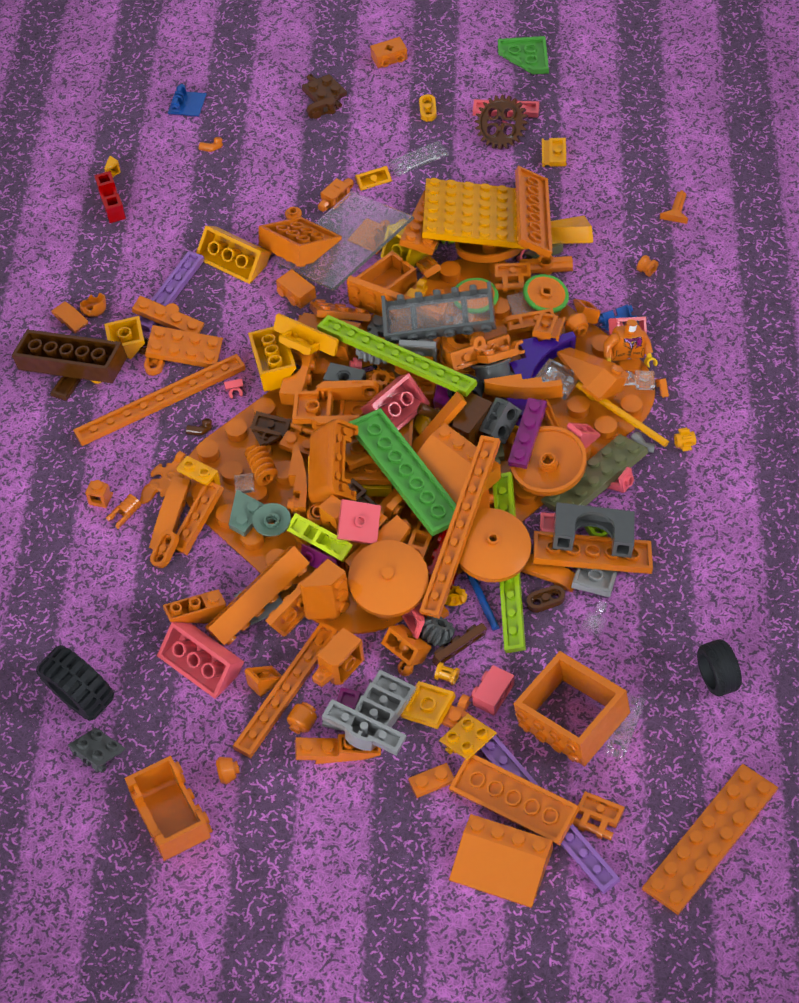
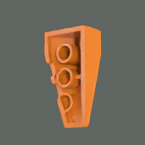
[557,347,629,402]

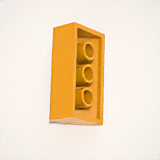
[196,225,271,284]
[248,326,296,392]

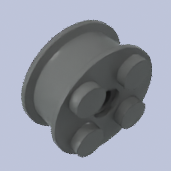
[471,357,514,384]

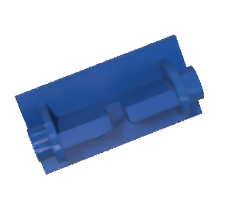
[598,304,637,331]

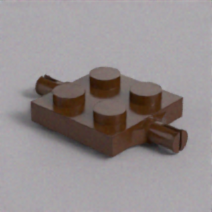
[302,74,347,109]

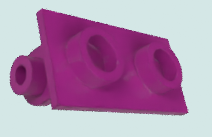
[301,544,341,568]

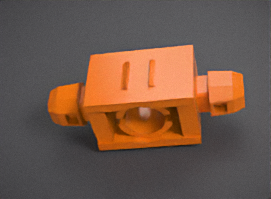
[318,178,354,212]

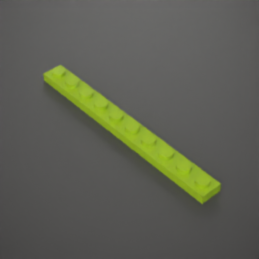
[317,315,477,397]
[493,472,526,653]

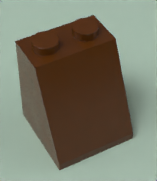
[452,393,493,447]

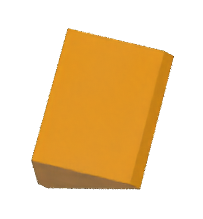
[104,316,145,359]

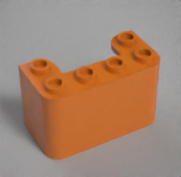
[124,755,213,861]

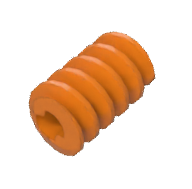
[244,445,278,486]

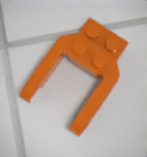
[292,380,380,430]

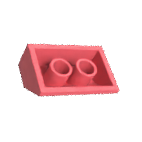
[361,373,430,431]

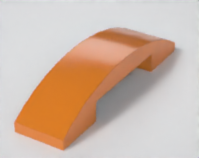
[521,554,575,593]

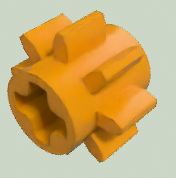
[674,427,696,452]

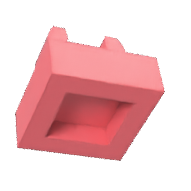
[224,378,244,399]

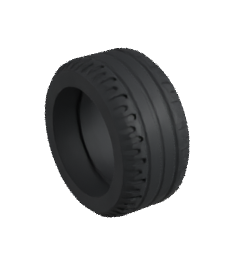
[697,639,742,696]

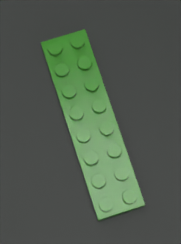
[349,408,456,536]

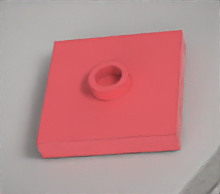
[337,499,381,545]

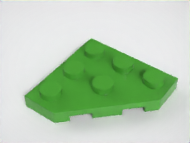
[498,36,549,74]

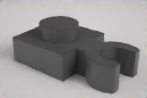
[367,315,392,337]

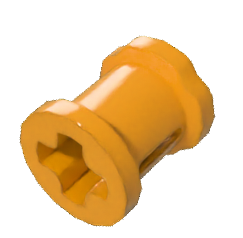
[434,662,460,686]

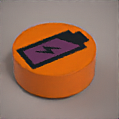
[362,362,379,379]

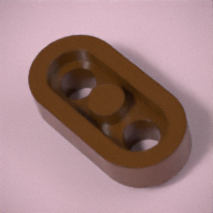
[527,585,565,613]

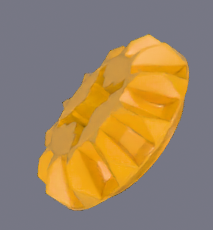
[445,586,467,606]

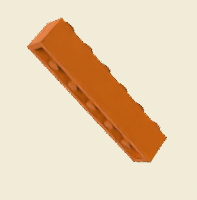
[204,546,309,646]

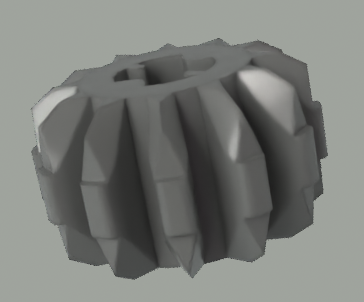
[420,616,455,647]

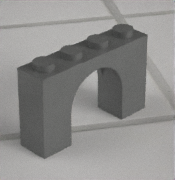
[552,502,635,558]

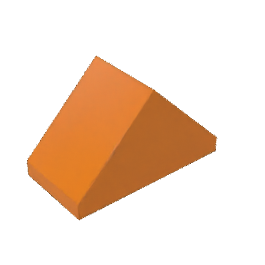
[244,666,282,697]

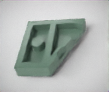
[229,490,265,537]

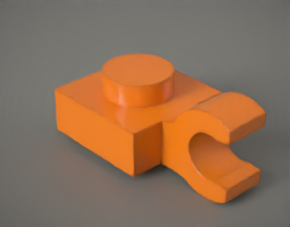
[441,694,471,728]

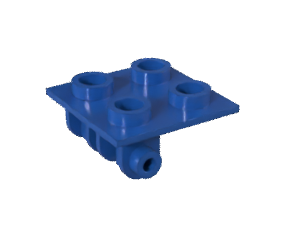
[168,84,207,117]

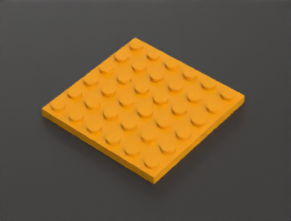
[422,178,527,250]

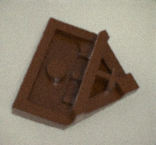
[250,411,292,446]

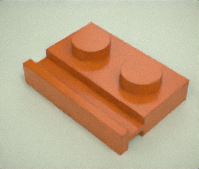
[532,312,566,342]

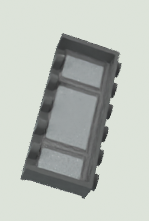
[381,281,496,344]

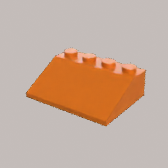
[259,217,342,267]
[416,423,501,505]
[449,814,553,908]

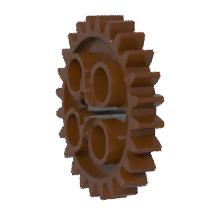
[475,94,529,150]

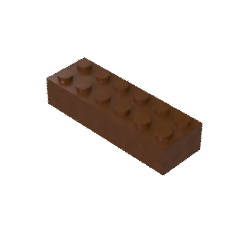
[12,329,127,384]

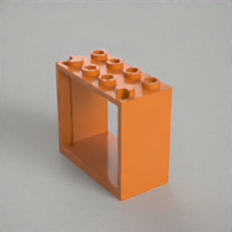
[513,651,630,767]

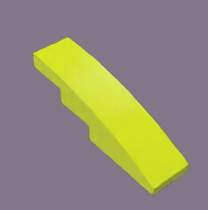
[287,513,353,562]

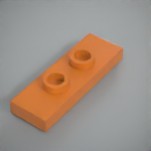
[415,255,442,278]

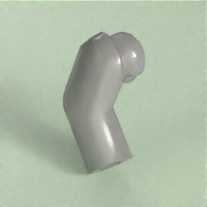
[631,432,655,453]

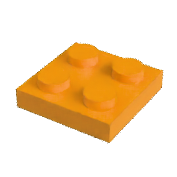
[401,681,456,729]

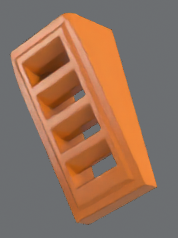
[573,298,601,324]

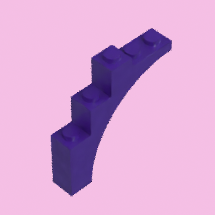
[501,331,576,426]

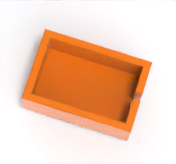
[356,251,417,294]

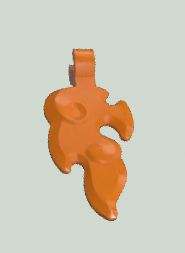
[139,451,186,504]

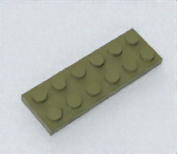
[541,434,648,512]

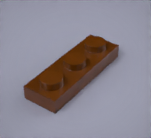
[432,623,487,667]

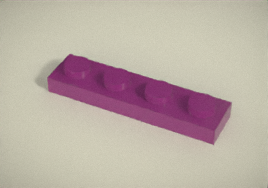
[508,398,547,469]

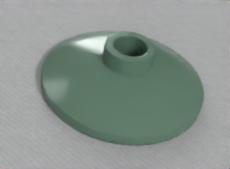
[252,503,291,536]

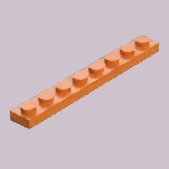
[233,622,338,758]

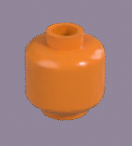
[287,702,317,734]

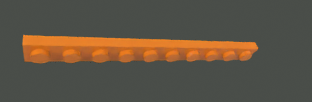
[73,354,246,446]
[419,435,501,619]

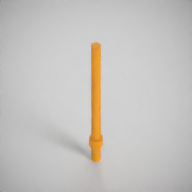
[576,381,669,447]

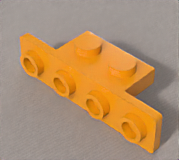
[273,313,339,356]

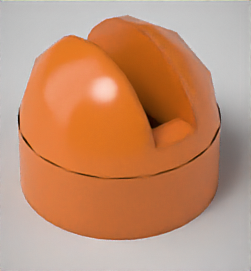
[397,660,414,676]

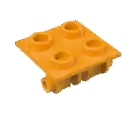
[439,714,497,760]

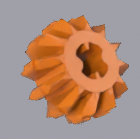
[366,367,396,392]

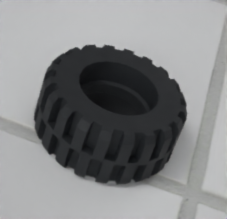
[36,645,114,721]

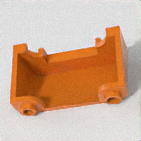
[308,419,358,504]

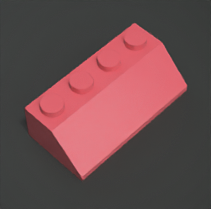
[157,622,244,699]

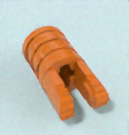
[106,494,141,529]

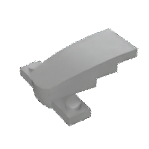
[322,670,416,756]

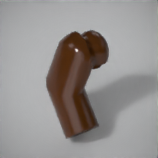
[186,418,213,436]

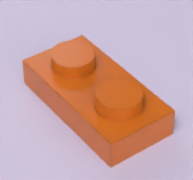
[408,763,454,798]

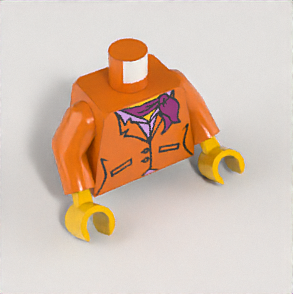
[603,319,658,368]

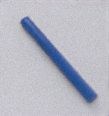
[466,573,500,631]

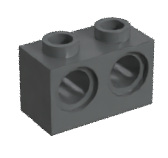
[479,397,522,444]

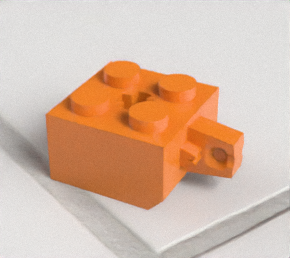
[312,628,365,687]

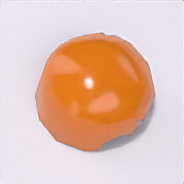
[80,293,106,317]

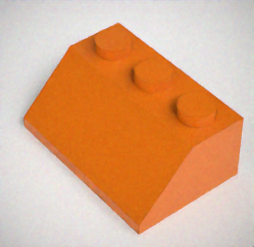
[300,558,350,620]

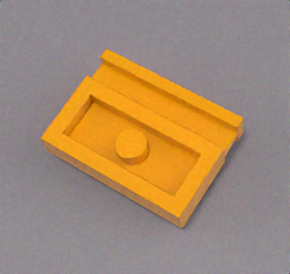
[542,138,567,167]

